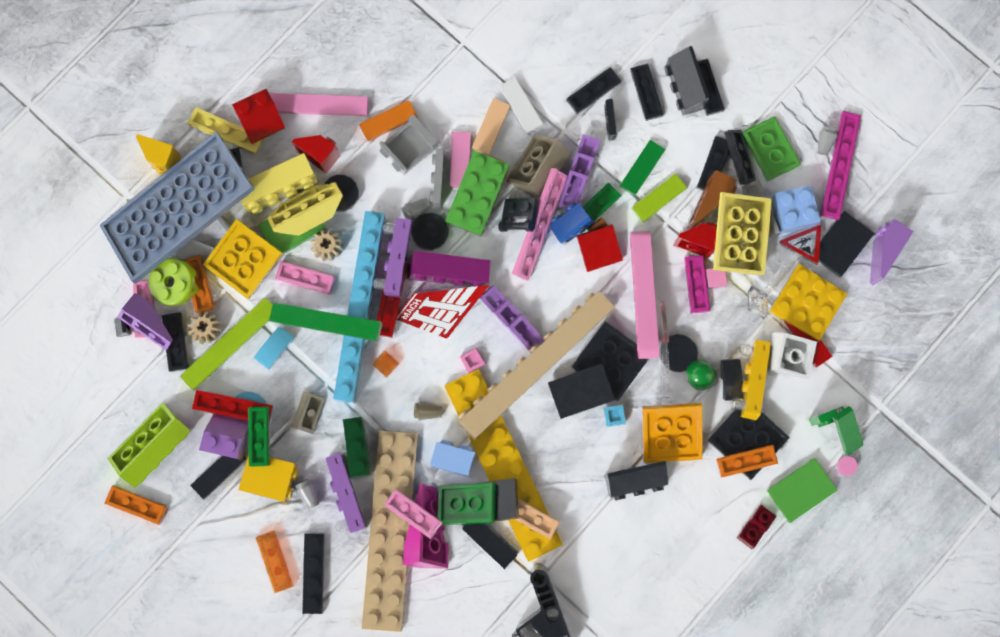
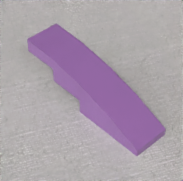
[558,134,601,209]
[479,285,545,351]

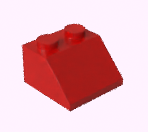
[232,88,286,144]
[291,135,340,174]
[673,222,717,258]

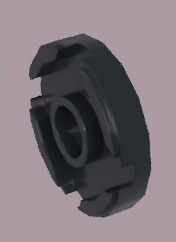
[324,175,359,212]
[411,213,449,250]
[659,334,698,373]

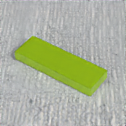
[631,173,687,223]

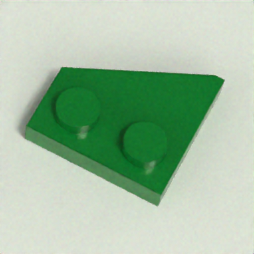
[809,406,844,428]

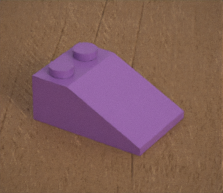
[870,219,914,285]

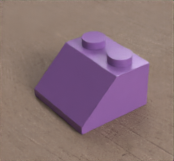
[199,414,248,460]

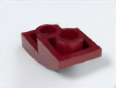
[736,504,777,550]

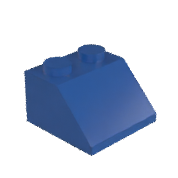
[549,203,595,245]

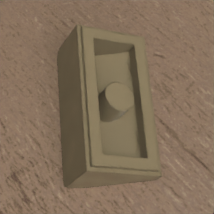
[291,391,326,434]

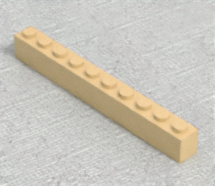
[458,291,615,440]

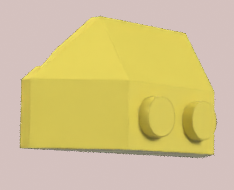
[267,182,343,236]

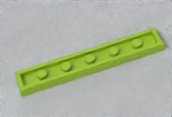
[180,297,273,391]

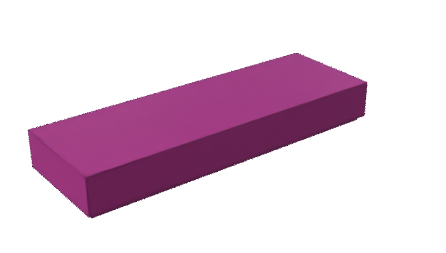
[684,255,710,314]

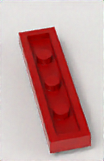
[376,263,408,338]
[192,390,274,424]

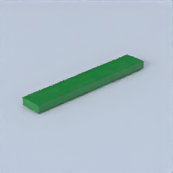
[269,302,382,342]

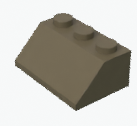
[506,134,571,198]

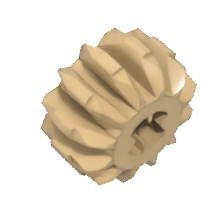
[311,229,343,261]
[187,312,221,344]

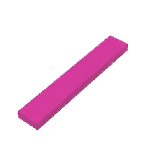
[820,111,861,220]

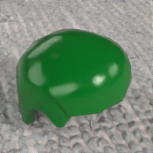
[686,359,716,391]

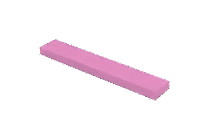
[269,93,368,116]
[511,168,568,281]

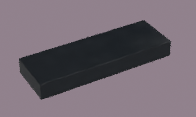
[698,58,725,116]
[630,63,664,122]
[566,67,622,115]
[724,129,756,185]
[696,136,730,191]
[161,312,189,372]
[190,455,247,500]
[462,523,517,570]

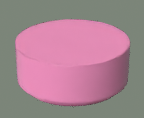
[836,456,858,476]

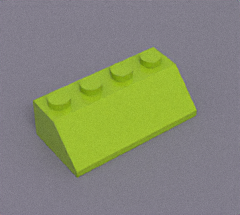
[107,402,191,488]

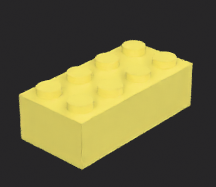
[241,153,318,215]

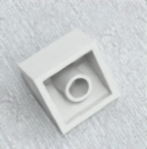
[767,332,817,379]

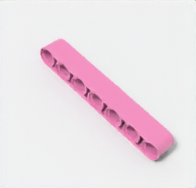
[630,231,659,359]

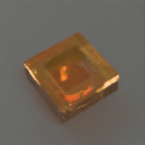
[372,351,400,378]

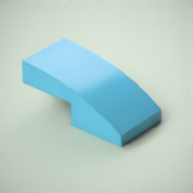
[254,326,294,370]

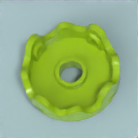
[148,258,199,306]

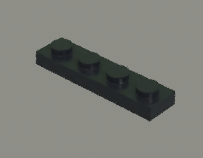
[302,534,325,614]

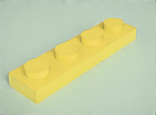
[187,107,264,155]

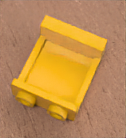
[238,454,299,502]

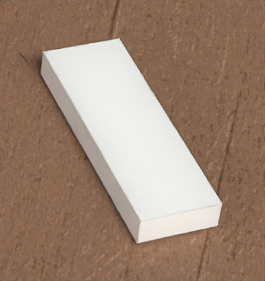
[499,77,543,134]

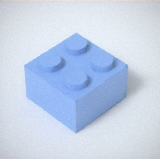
[770,185,821,234]
[430,440,475,477]

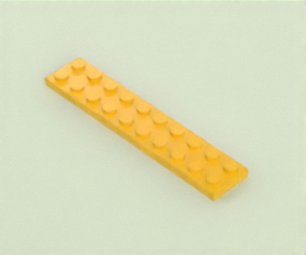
[444,369,563,562]

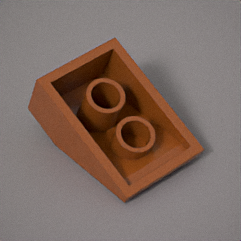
[686,170,737,230]

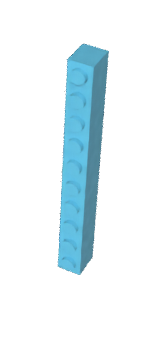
[333,210,386,404]

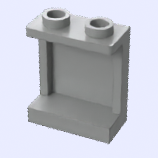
[379,114,438,175]

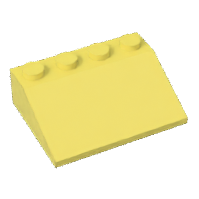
[713,192,772,275]

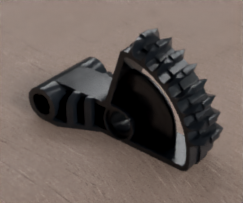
[511,563,571,637]

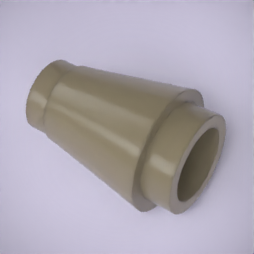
[414,401,442,420]

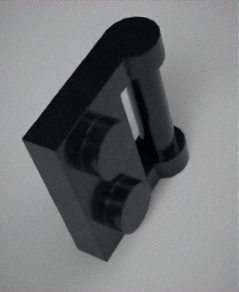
[498,198,540,232]

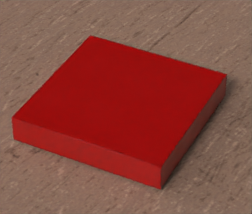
[576,224,623,272]

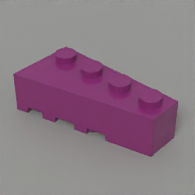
[406,251,491,287]

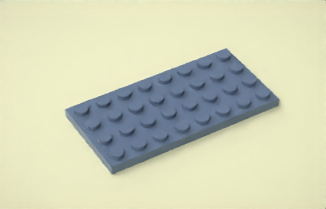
[99,132,255,284]

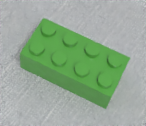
[445,150,510,237]

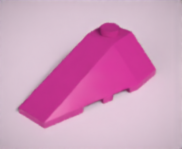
[403,484,449,569]

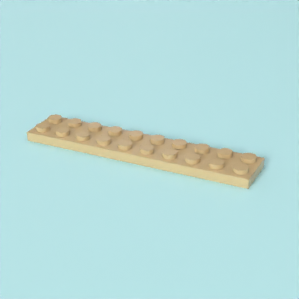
[361,431,418,632]

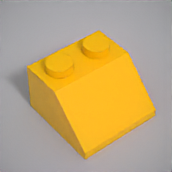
[136,134,182,176]

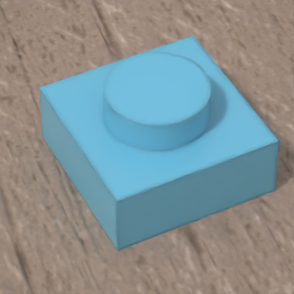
[603,405,626,427]

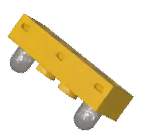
[731,339,771,420]

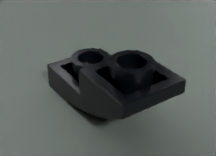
[720,358,744,401]

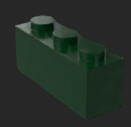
[342,416,372,479]

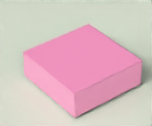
[705,268,727,289]
[460,348,486,374]

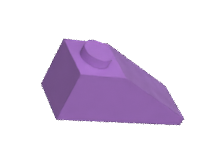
[117,293,173,350]

